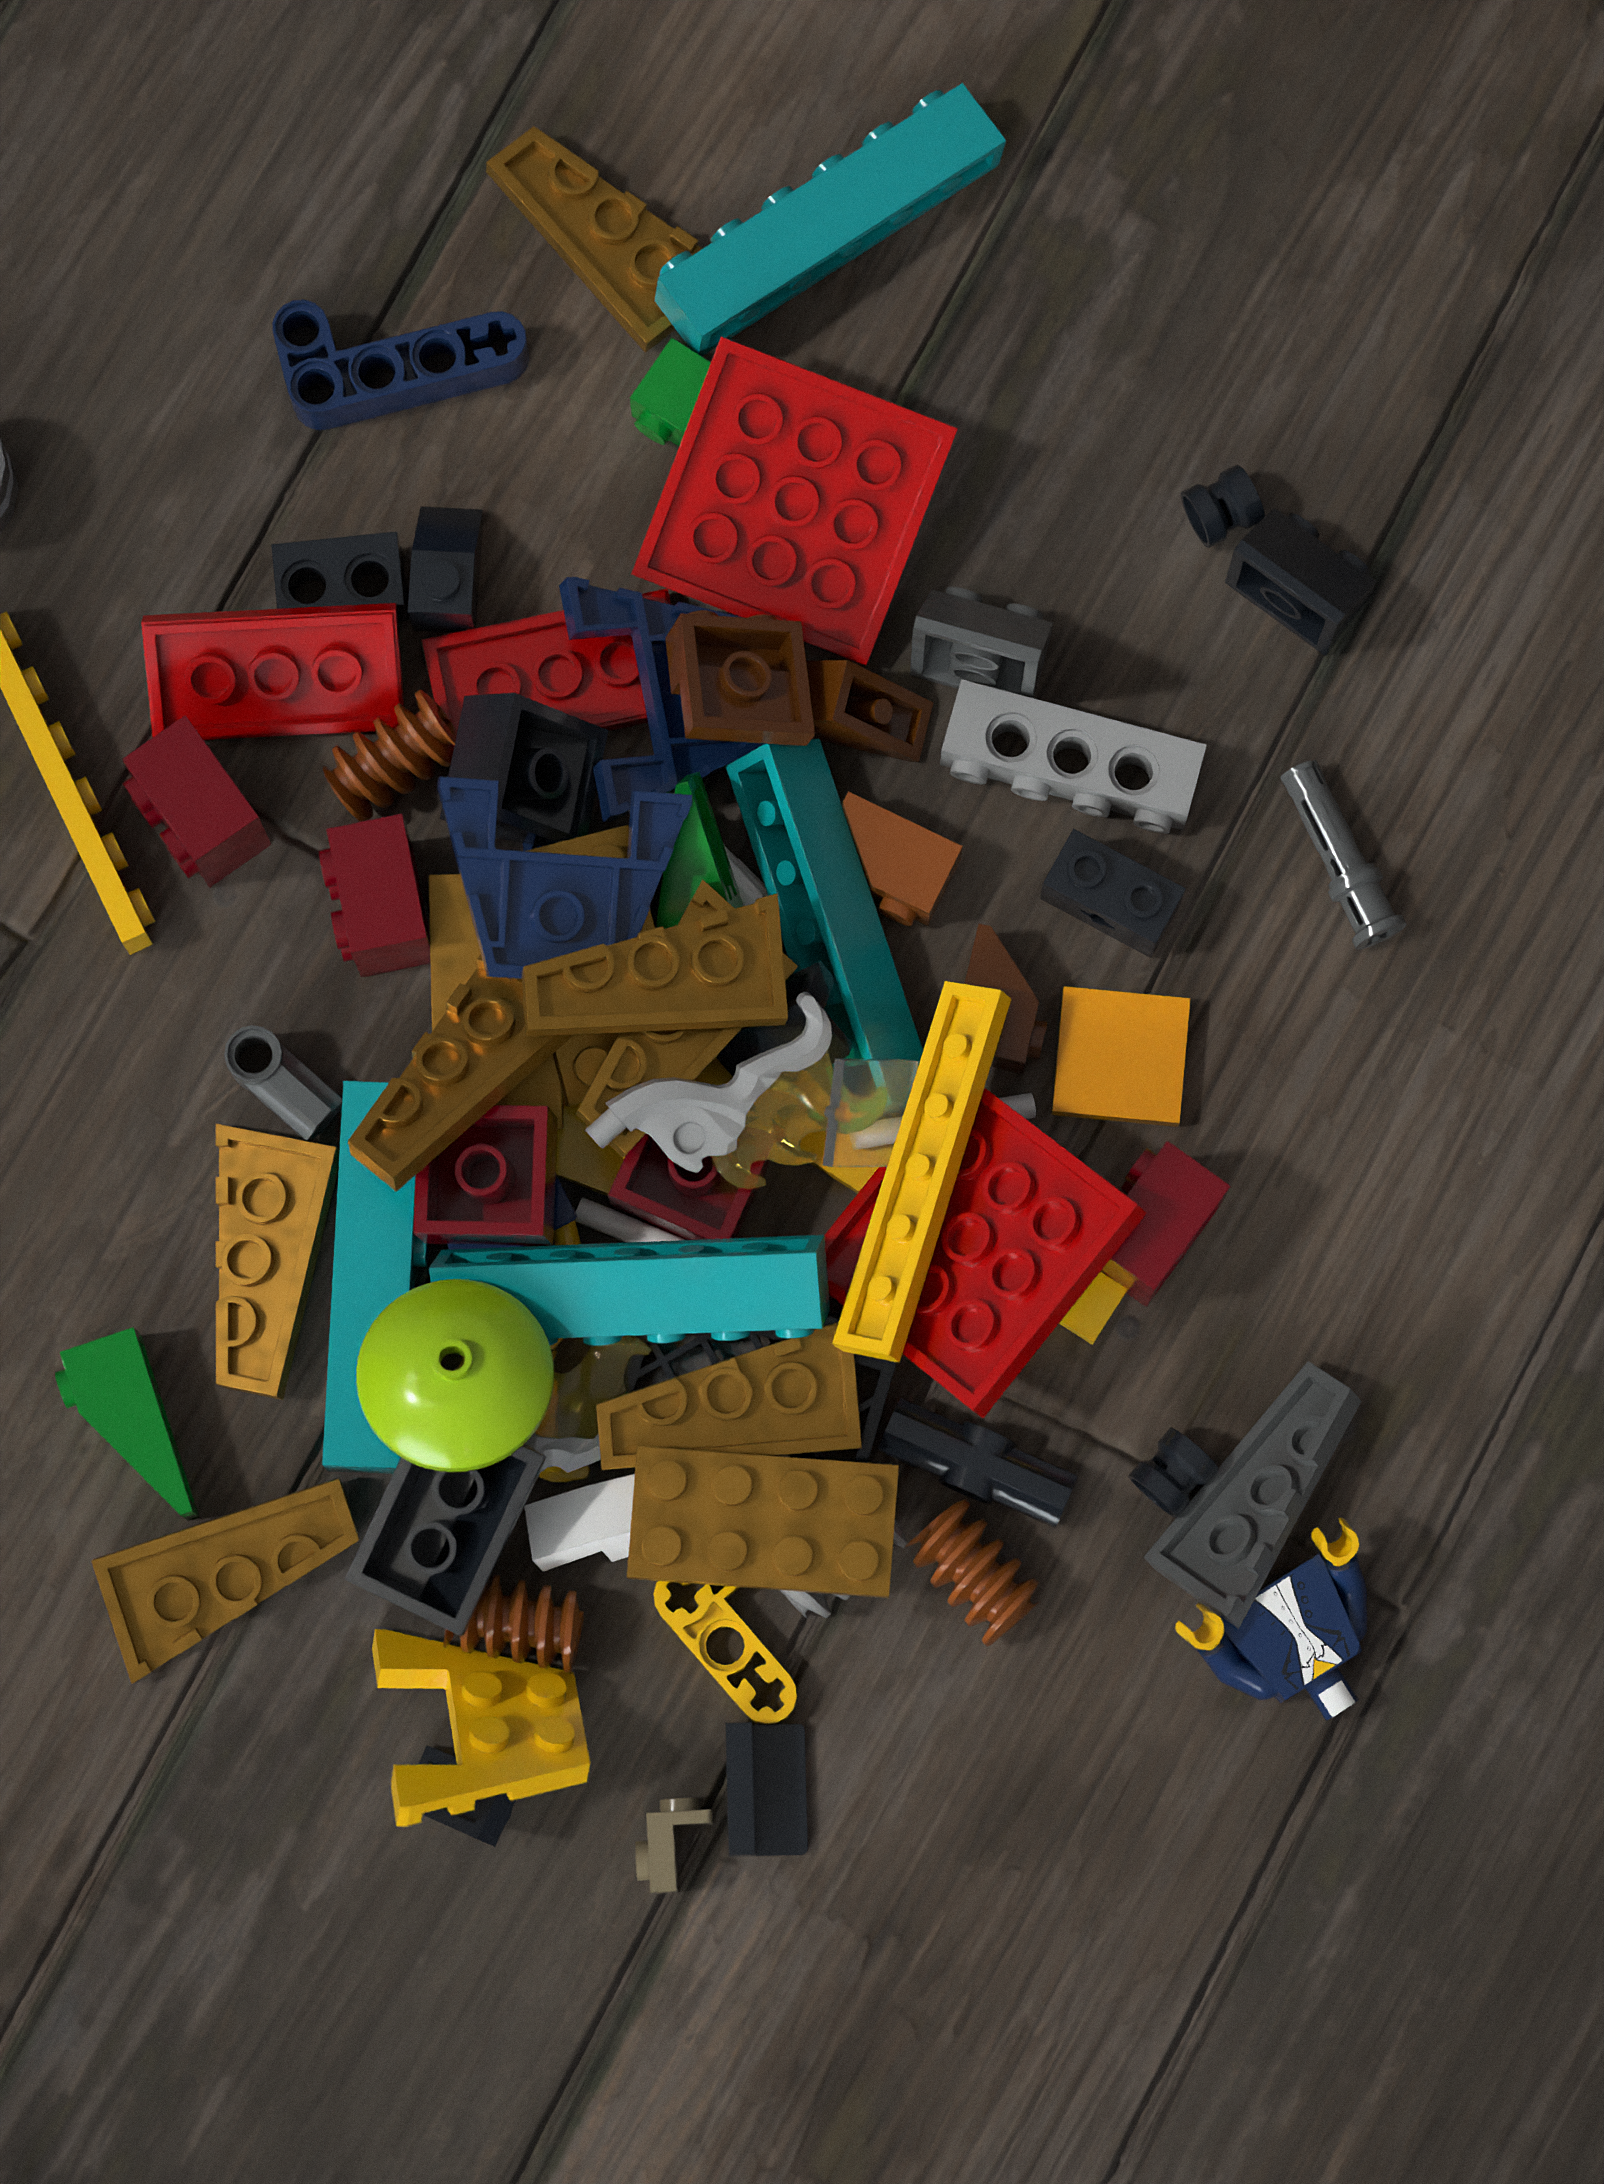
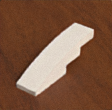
[524,1454,790,1572]

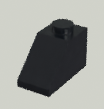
[408,506,483,633]

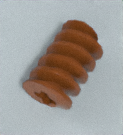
[323,689,457,822]
[906,1499,1041,1647]
[443,1574,585,1674]

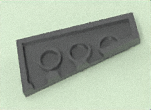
[1144,1361,1361,1629]

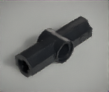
[878,1398,1078,1528]

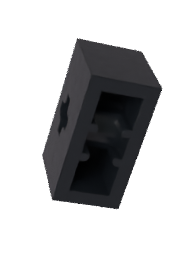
[1040,828,1186,958]

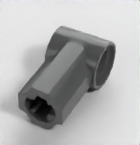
[224,1025,342,1142]

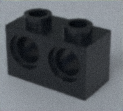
[271,531,409,622]

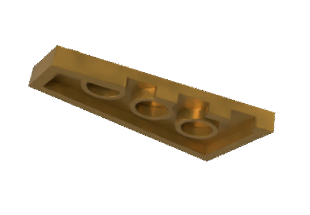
[486,126,702,353]
[576,880,798,1158]
[521,893,788,1037]
[348,954,573,1192]
[216,1124,340,1400]
[596,1321,862,1470]
[91,1477,360,1684]

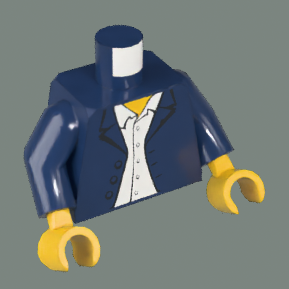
[1175,1518,1368,1721]

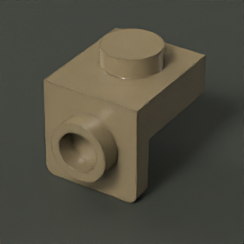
[635,1798,714,1894]

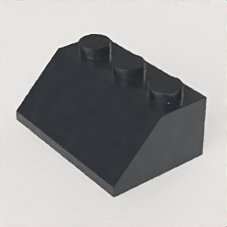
[344,1443,546,1636]

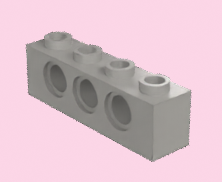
[940,679,1207,834]

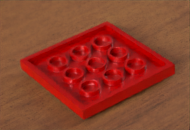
[631,336,958,665]
[824,1087,1147,1418]

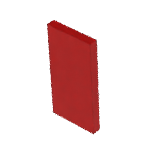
[422,588,671,746]
[141,603,405,740]

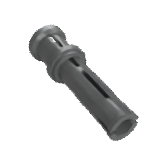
[1280,760,1407,950]

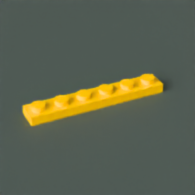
[0,611,156,955]
[832,981,1011,1363]

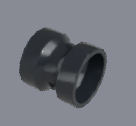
[1181,464,1265,548]
[1128,1427,1219,1518]

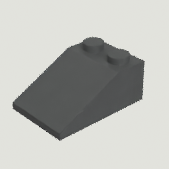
[910,587,1053,698]

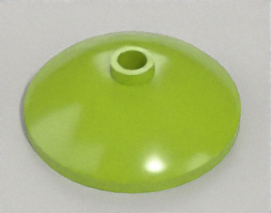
[356,1279,554,1472]

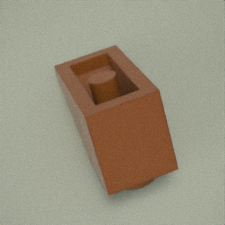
[842,791,963,926]

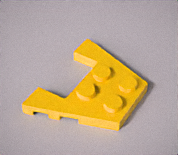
[372,1629,590,1826]

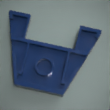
[559,577,765,822]
[437,777,692,979]

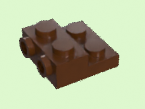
[665,610,815,746]

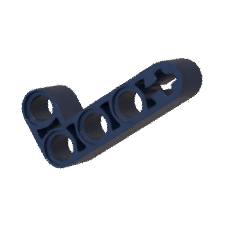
[272,300,529,430]

